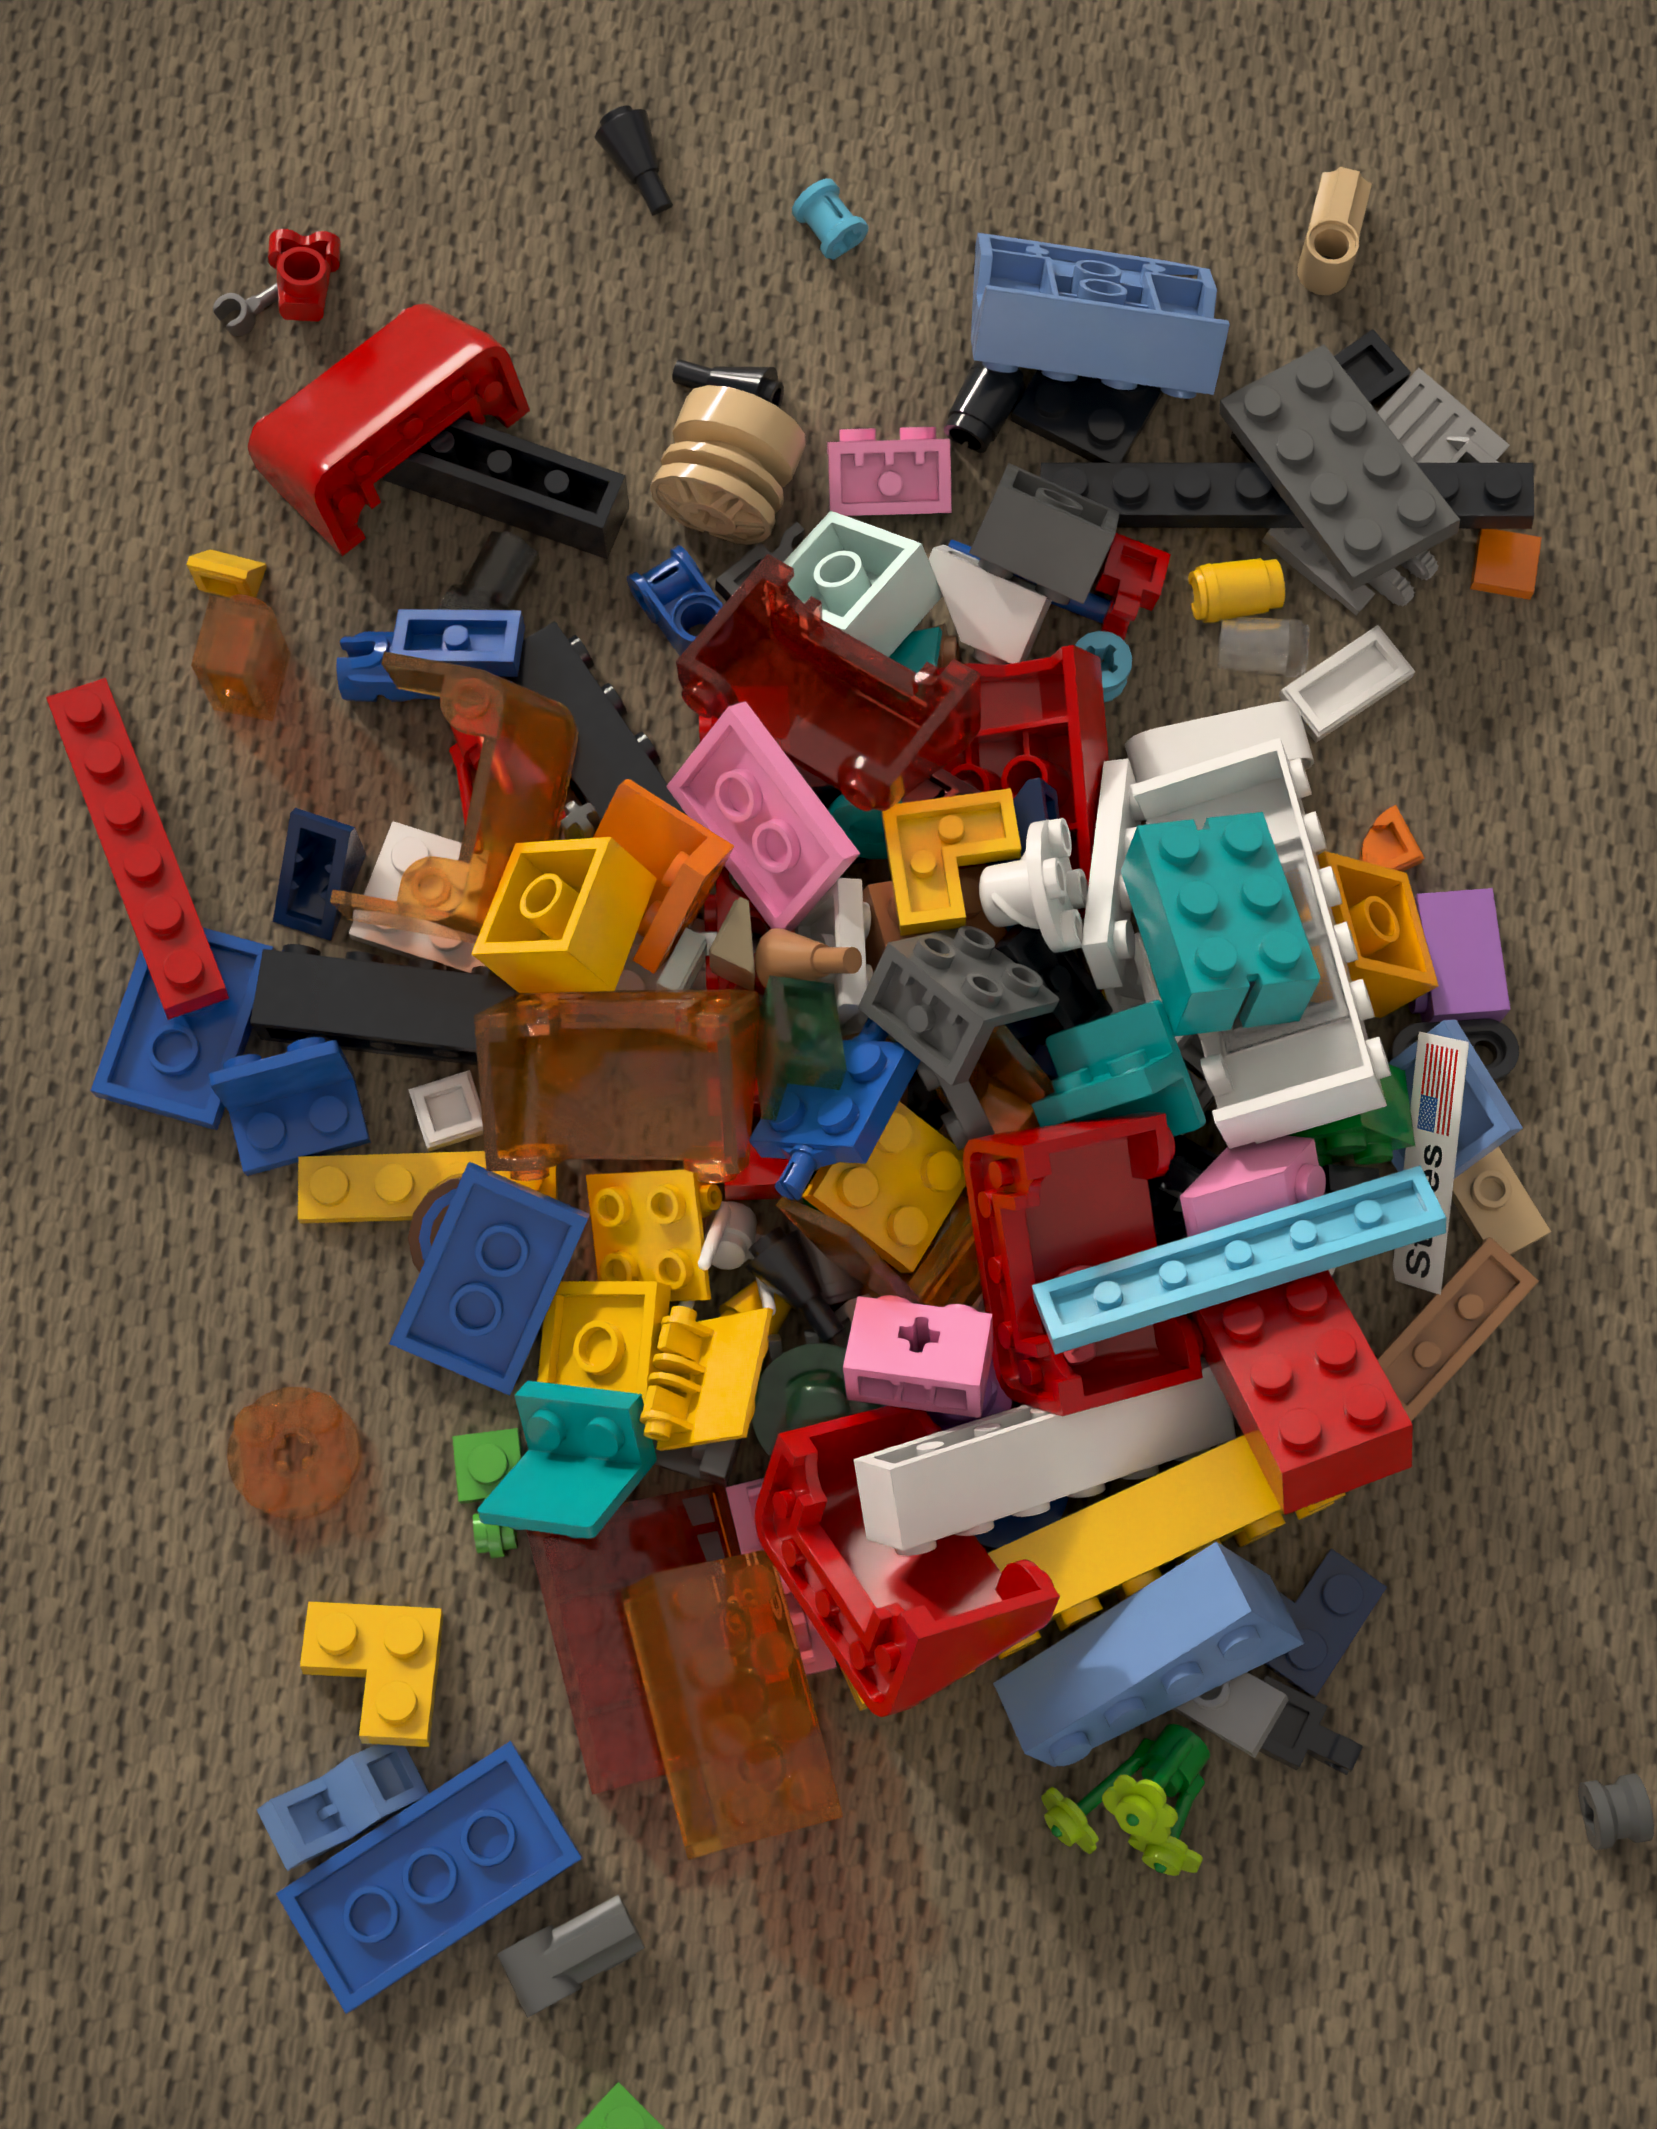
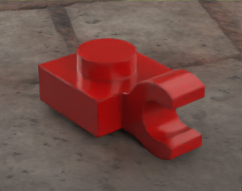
[1095,533,1171,640]

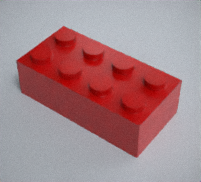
[1185,1270,1413,1515]

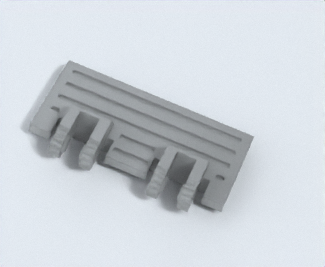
[1262,368,1510,615]

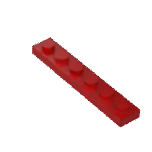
[46,678,229,1020]

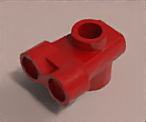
[268,229,341,322]

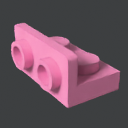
[827,427,952,516]

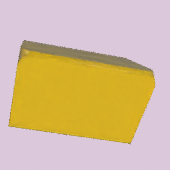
[186,550,267,603]

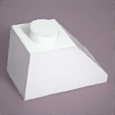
[929,545,1052,665]

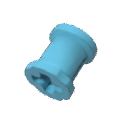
[792,179,868,260]

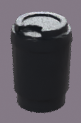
[944,361,1025,453]

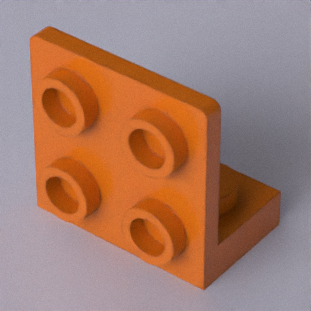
[593,779,734,974]

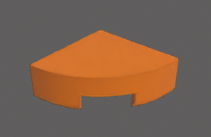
[1360,805,1425,872]

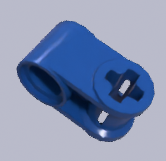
[626,545,729,666]

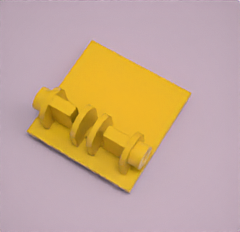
[586,1169,722,1301]
[640,1306,773,1451]

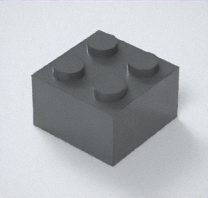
[969,463,1120,605]

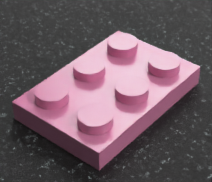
[666,701,860,931]

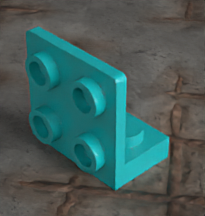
[477,1380,657,1539]

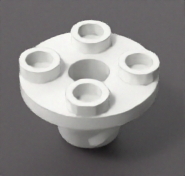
[979,818,1088,953]

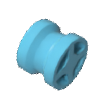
[1075,631,1132,702]

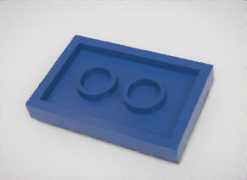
[90,928,275,1130]
[389,1162,590,1396]

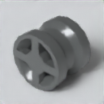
[1578,1773,1654,1850]

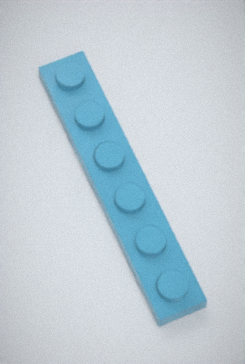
[1032,1165,1446,1355]

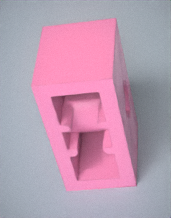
[843,1295,993,1418]

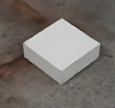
[408,1070,490,1152]

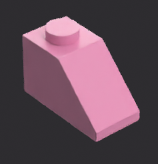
[1180,1135,1326,1237]

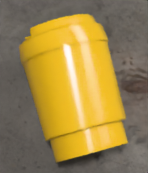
[1188,558,1285,623]

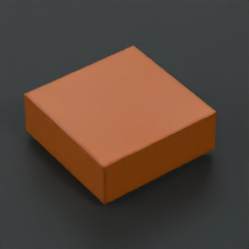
[1470,529,1542,600]

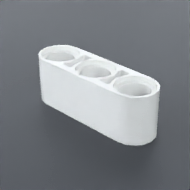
[1125,701,1314,783]

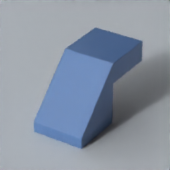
[256,1744,429,1871]

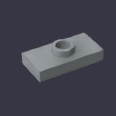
[1172,1672,1289,1758]

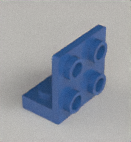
[208,1037,371,1176]

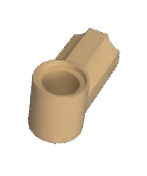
[1298,167,1372,295]

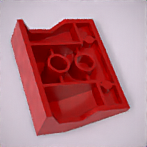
[902,645,1109,909]

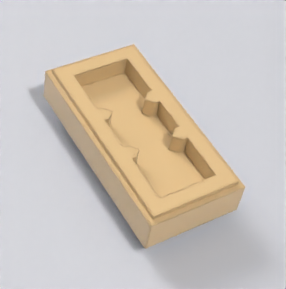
[1452,1146,1551,1255]

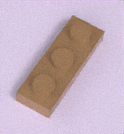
[1377,1237,1539,1422]

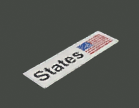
[1393,1031,1469,1295]

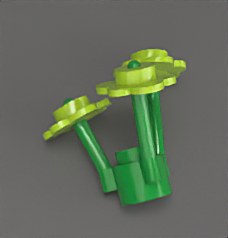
[1041,1724,1210,1876]

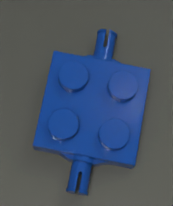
[749,1017,921,1200]

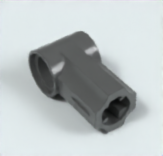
[497,1895,645,2018]

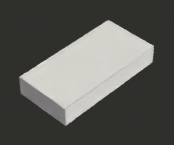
[1279,625,1415,743]

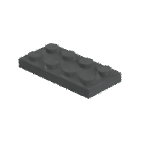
[1220,344,1460,591]

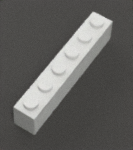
[854,1357,1236,1556]

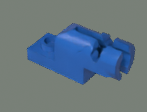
[336,609,525,702]

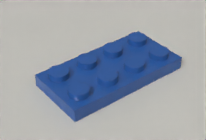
[276,1741,584,2014]

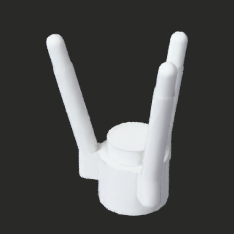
[678,1201,776,1316]

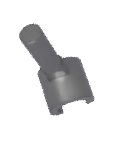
[213,283,278,336]

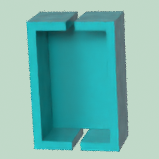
[1121,812,1321,1037]

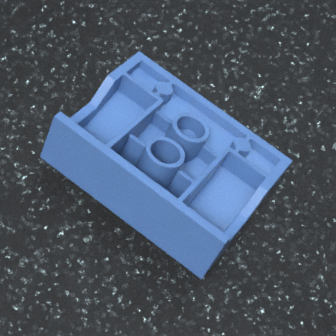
[971,233,1230,399]

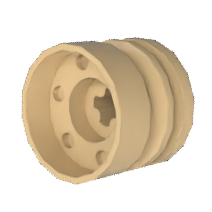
[650,385,806,545]

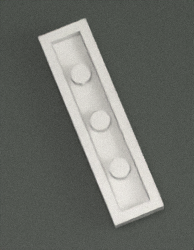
[1081,758,1145,989]

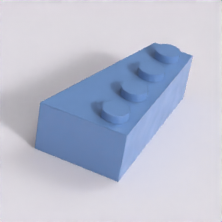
[993,1541,1305,1767]

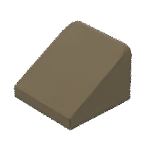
[709,897,755,991]

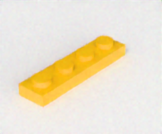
[298,1149,558,1223]

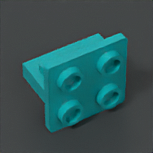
[1032,1000,1206,1137]

